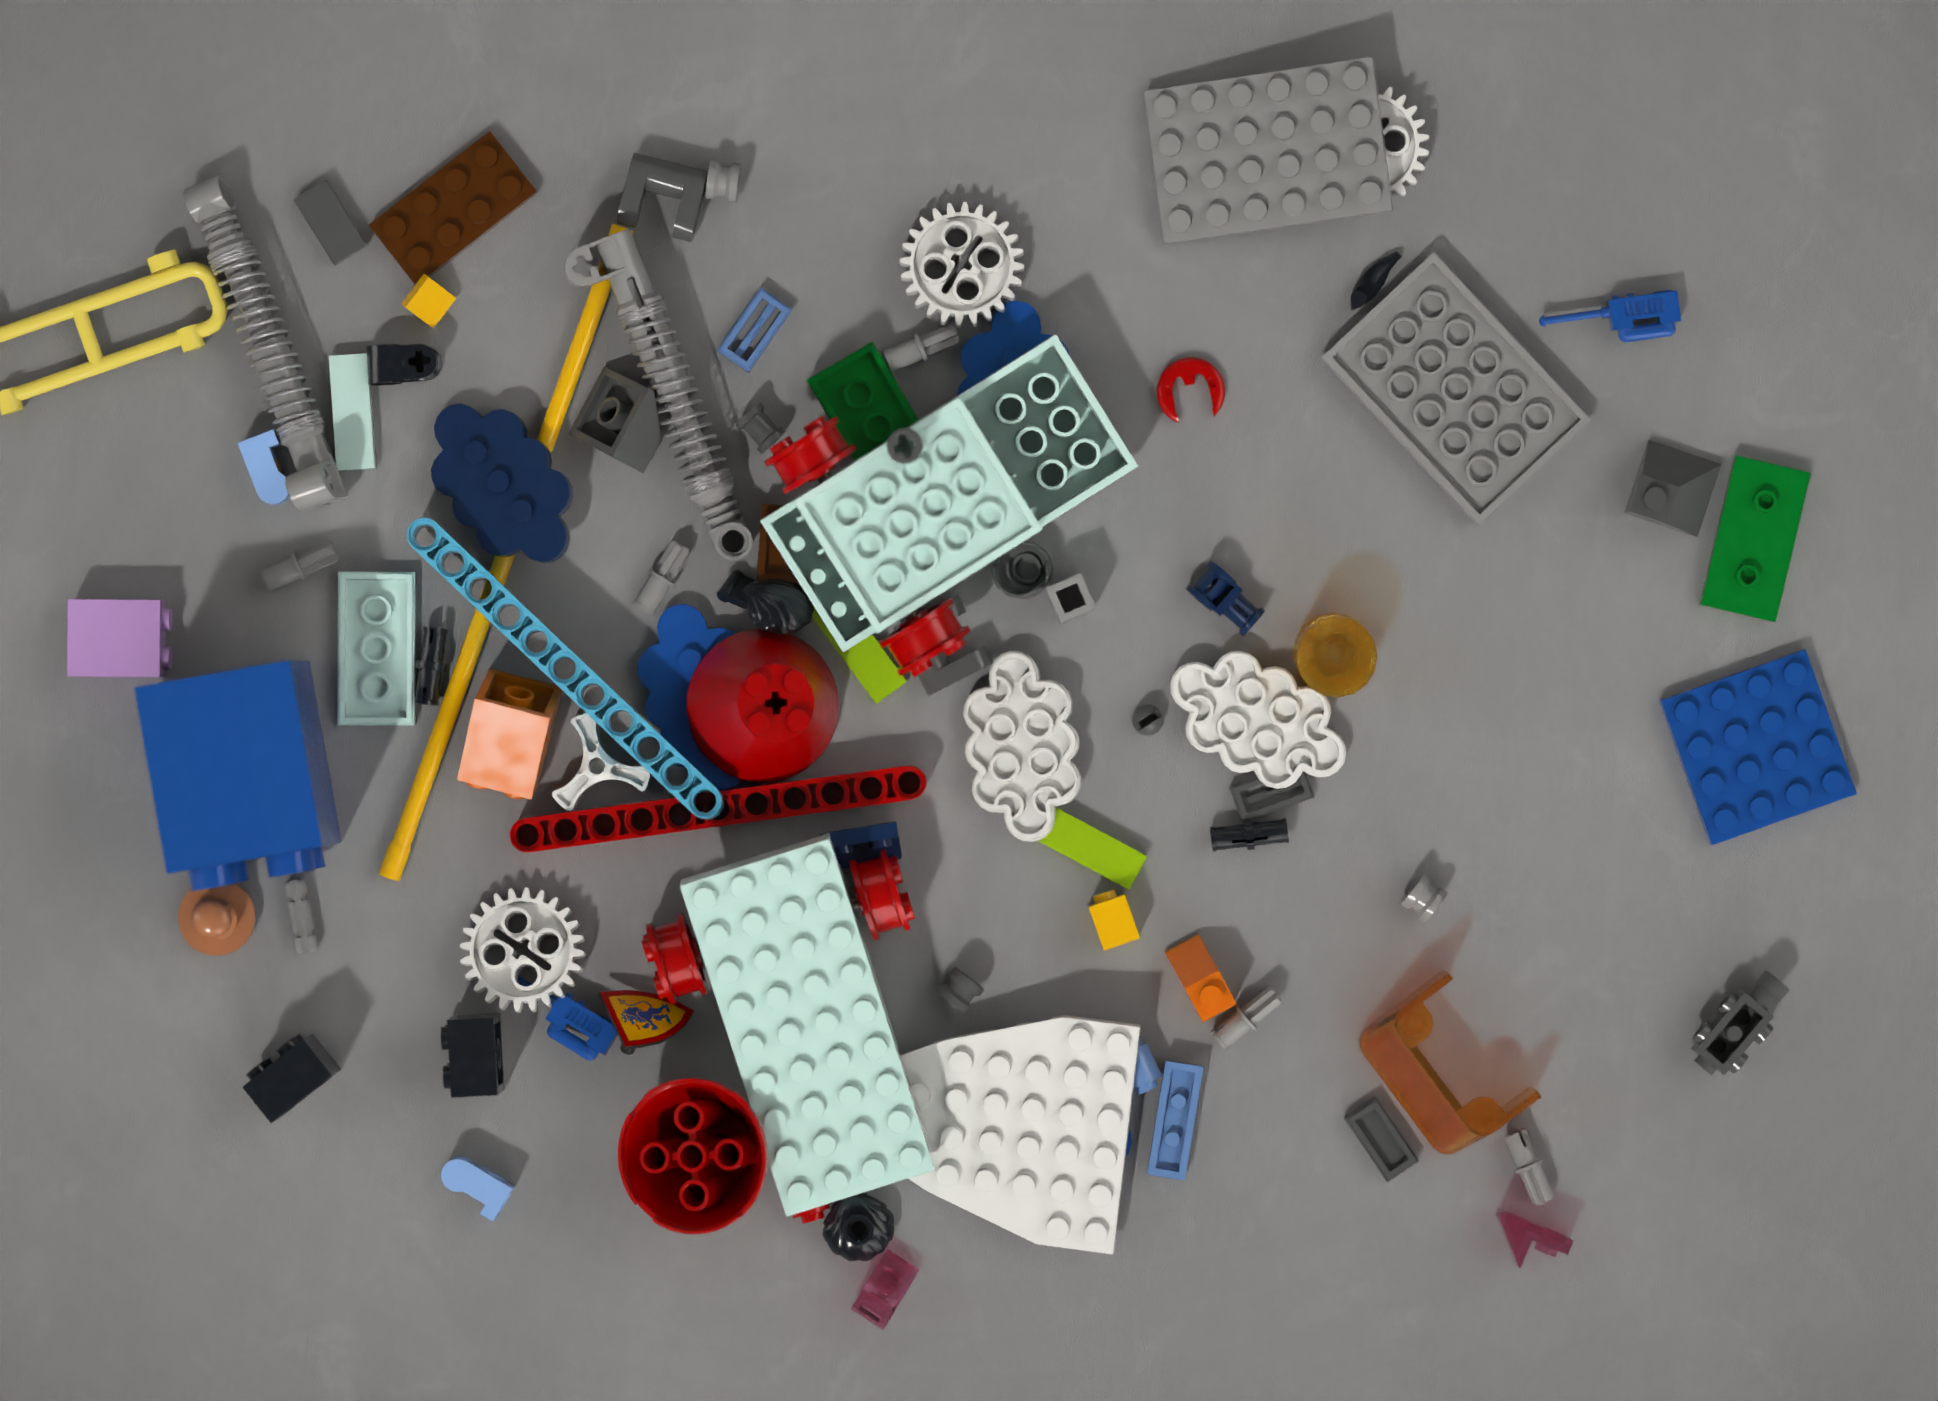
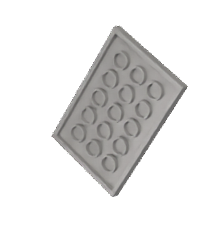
[1144,57,1393,244]
[1321,252,1591,526]

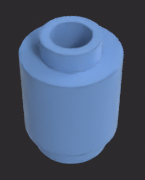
[1134,1037,1162,1095]

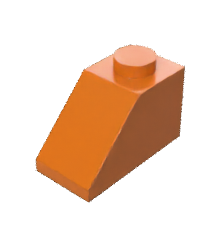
[1165,934,1237,1022]

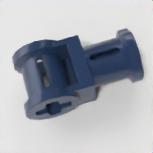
[1185,560,1266,636]

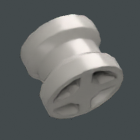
[706,160,741,202]
[1400,874,1447,923]

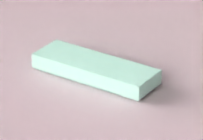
[329,353,376,471]

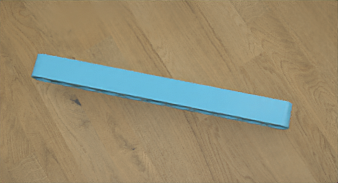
[407,518,724,820]

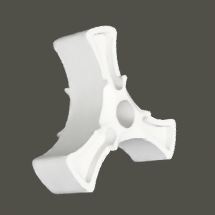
[552,713,652,811]

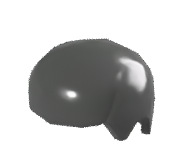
[991,541,1053,599]

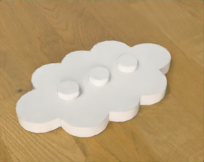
[963,651,1082,842]
[1170,651,1346,789]

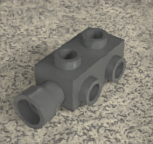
[1691,970,1789,1075]

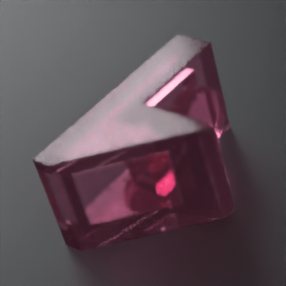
[1495,1208,1574,1268]
[851,1249,919,1330]

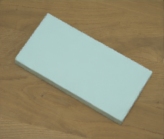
[337,572,416,726]

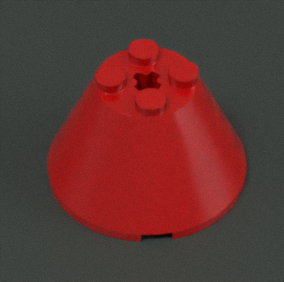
[686,629,839,782]
[618,1078,768,1234]

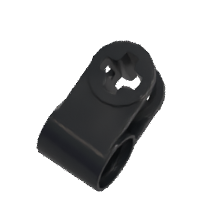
[366,344,443,386]

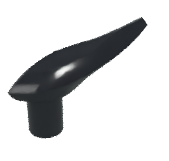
[1350,252,1402,310]

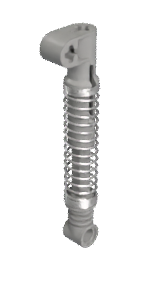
[183,174,349,512]
[563,229,753,561]

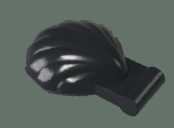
[717,570,814,635]
[822,1192,894,1261]

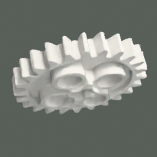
[1377,86,1429,196]
[900,202,1024,328]
[459,887,586,1013]

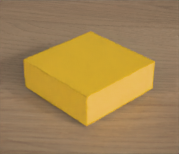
[401,274,456,328]

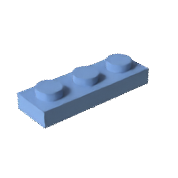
[1147,1060,1204,1181]

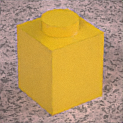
[1088,889,1140,951]

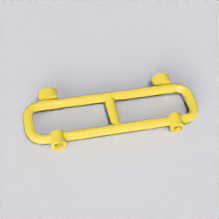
[0,249,228,416]

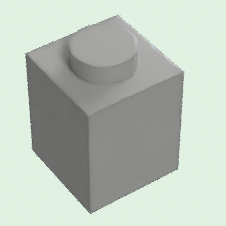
[1045,573,1096,624]

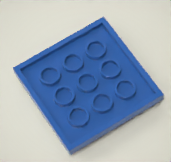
[1659,649,1857,845]

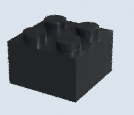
[441,1013,505,1098]
[242,1034,341,1123]

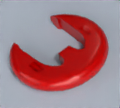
[1156,357,1225,424]

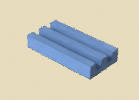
[717,288,792,373]

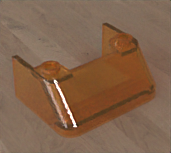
[1359,970,1542,1155]

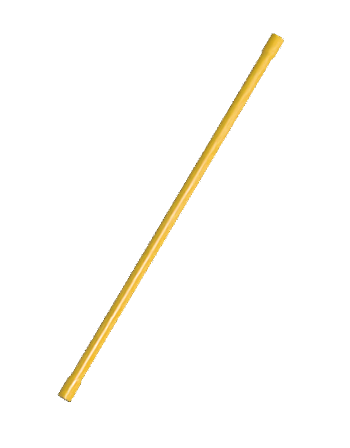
[378,224,634,882]

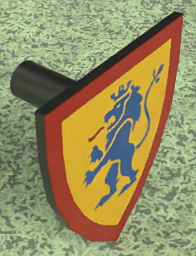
[599,990,694,1055]

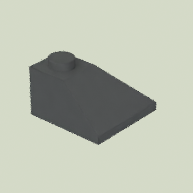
[568,366,661,473]
[1624,440,1722,537]

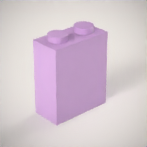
[67,599,173,677]

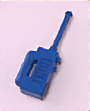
[1539,290,1681,342]
[518,976,618,1061]

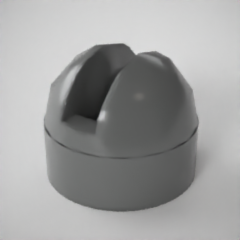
[1132,705,1163,735]

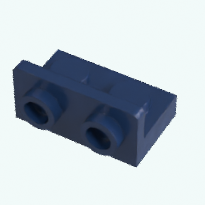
[820,821,902,869]

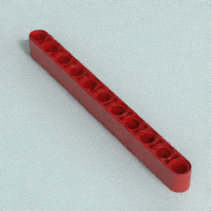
[510,765,927,853]

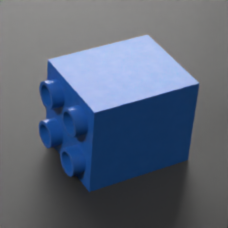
[134,660,342,891]

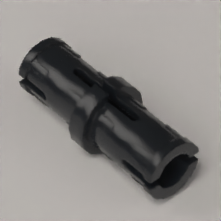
[414,626,448,706]
[1210,818,1289,852]

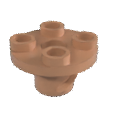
[178,884,256,956]

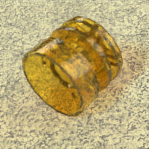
[1293,612,1378,698]

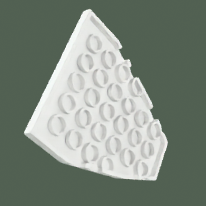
[900,1015,1141,1254]

